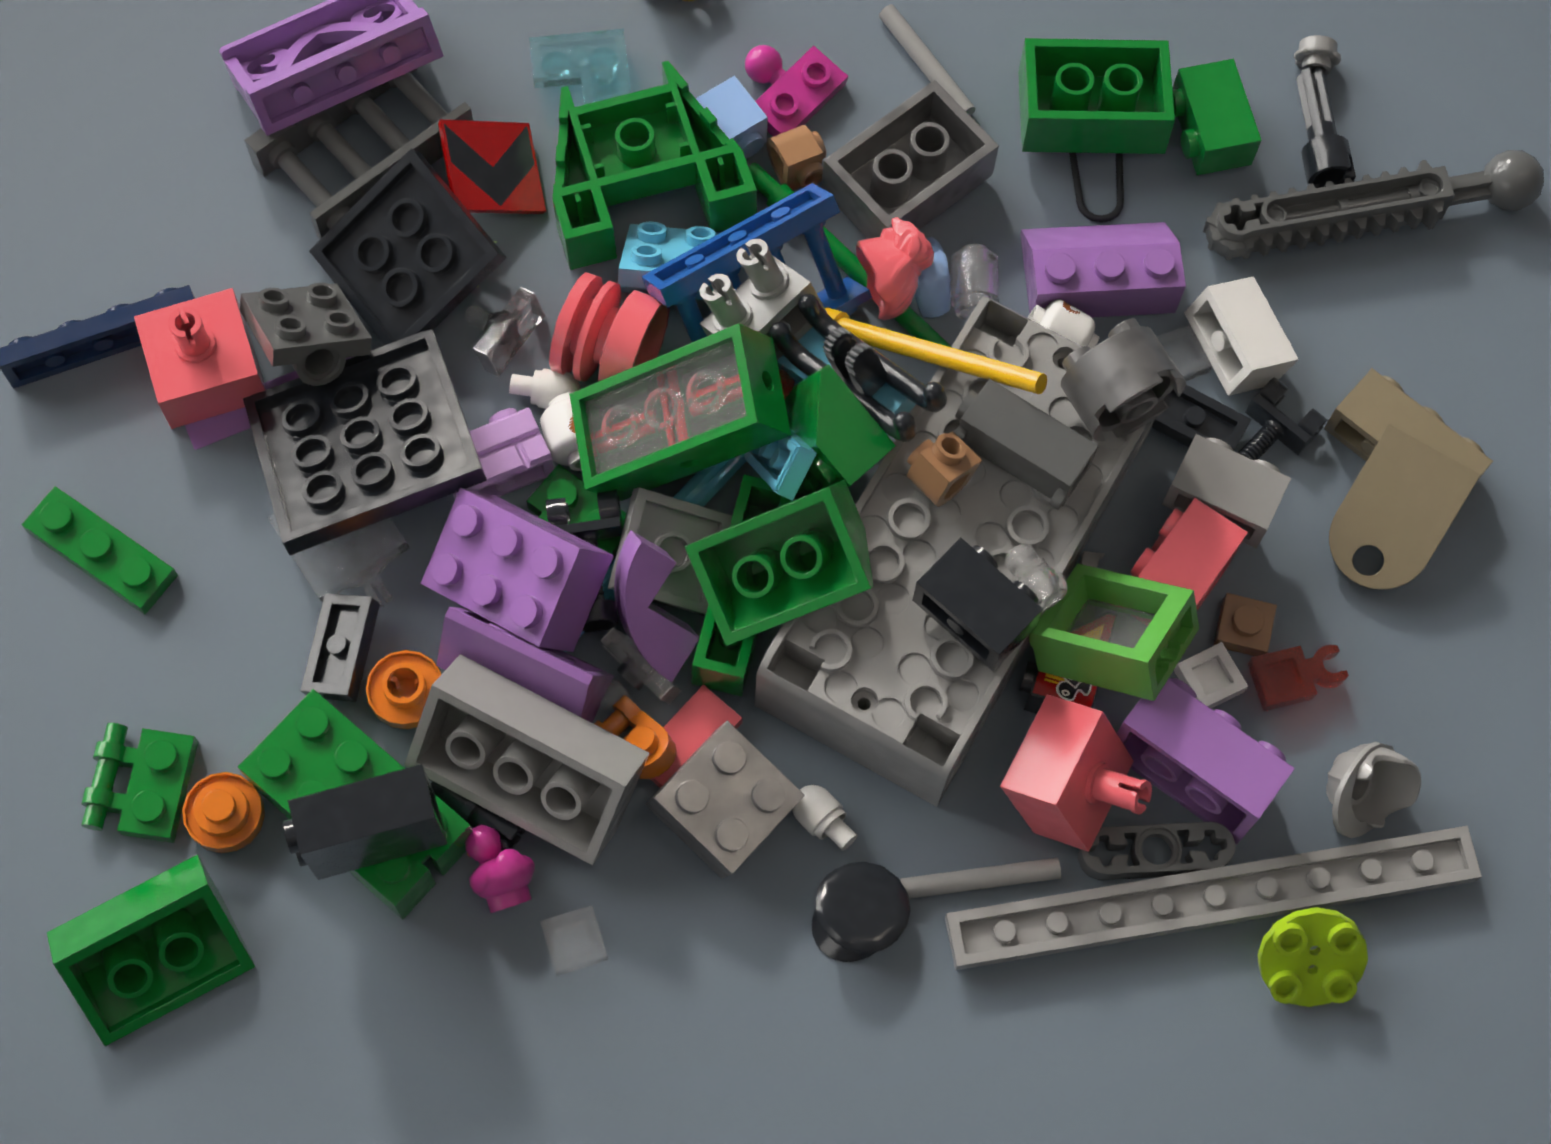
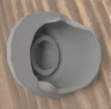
[1326,741,1421,839]

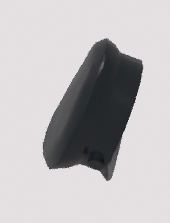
[812,862,911,962]

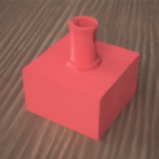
[134,288,266,429]
[1000,694,1152,852]

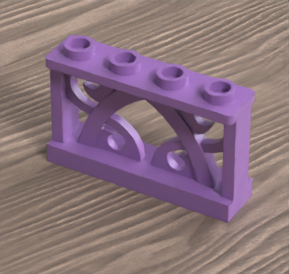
[219,0,444,136]

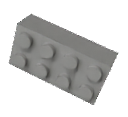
[404,654,650,865]

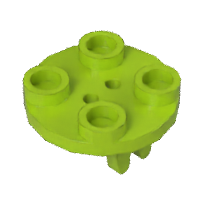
[1257,907,1368,1007]

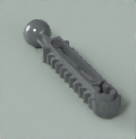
[1203,150,1544,260]

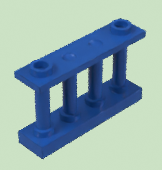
[641,183,872,342]

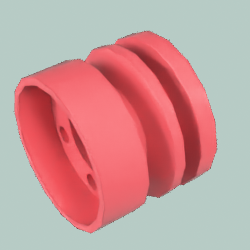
[549,272,670,382]

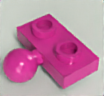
[745,45,848,136]

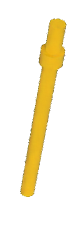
[825,308,1047,394]

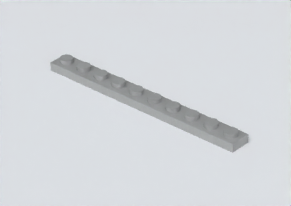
[945,825,1482,970]

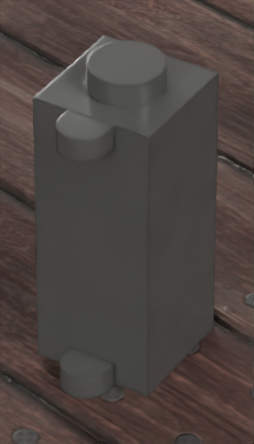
[954,378,1099,510]

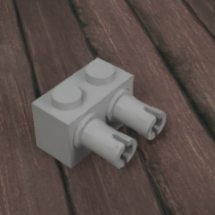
[699,239,827,360]
[1162,434,1291,548]

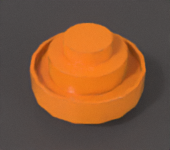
[366,650,442,730]
[182,772,265,853]

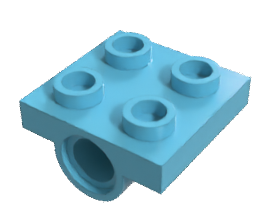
[618,221,721,300]

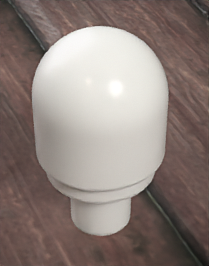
[509,368,580,409]
[792,785,857,851]

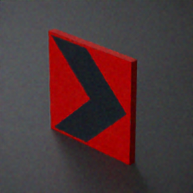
[438,119,546,214]

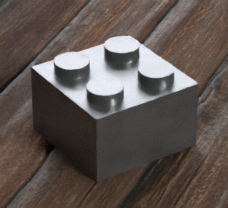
[645,720,805,878]

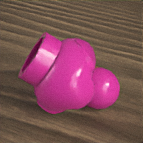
[465,825,535,913]

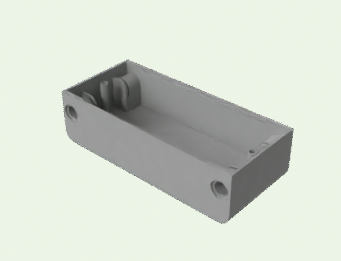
[755,296,1155,807]

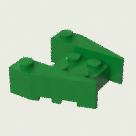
[552,61,757,270]

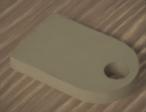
[1329,424,1481,590]

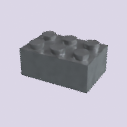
[821,80,999,238]

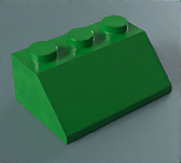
[783,364,896,499]
[684,480,874,646]
[47,854,255,1046]

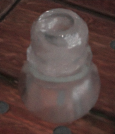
[1005,544,1067,612]

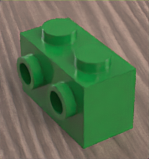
[1172,58,1262,176]

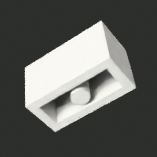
[1184,276,1299,396]

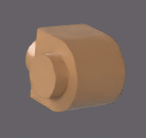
[766,125,826,190]
[907,431,982,507]

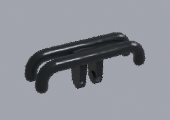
[769,294,947,442]

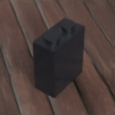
[283,764,448,880]

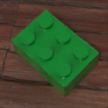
[1018,38,1175,154]

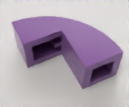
[614,530,700,682]

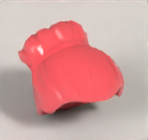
[856,217,934,320]

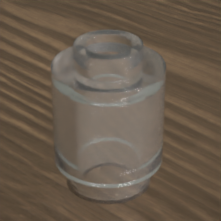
[950,244,999,320]

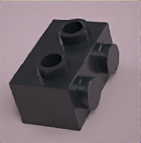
[912,537,1043,672]

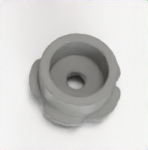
[1294,35,1341,75]

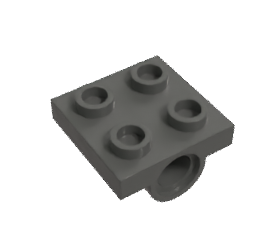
[240,283,372,386]

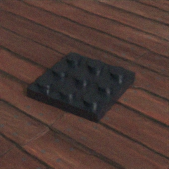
[309,148,507,346]

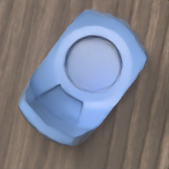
[914,237,951,318]

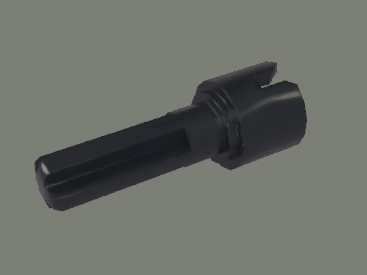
[1296,67,1356,188]

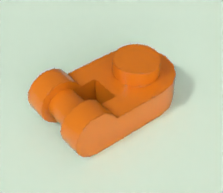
[594,695,677,779]

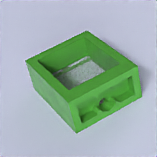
[1029,563,1199,701]

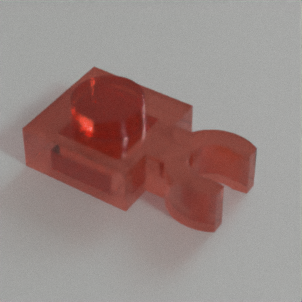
[1247,645,1349,711]

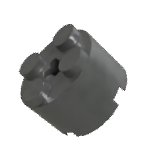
[1061,318,1186,442]

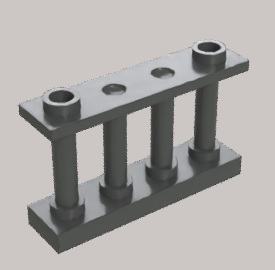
[244,69,473,239]

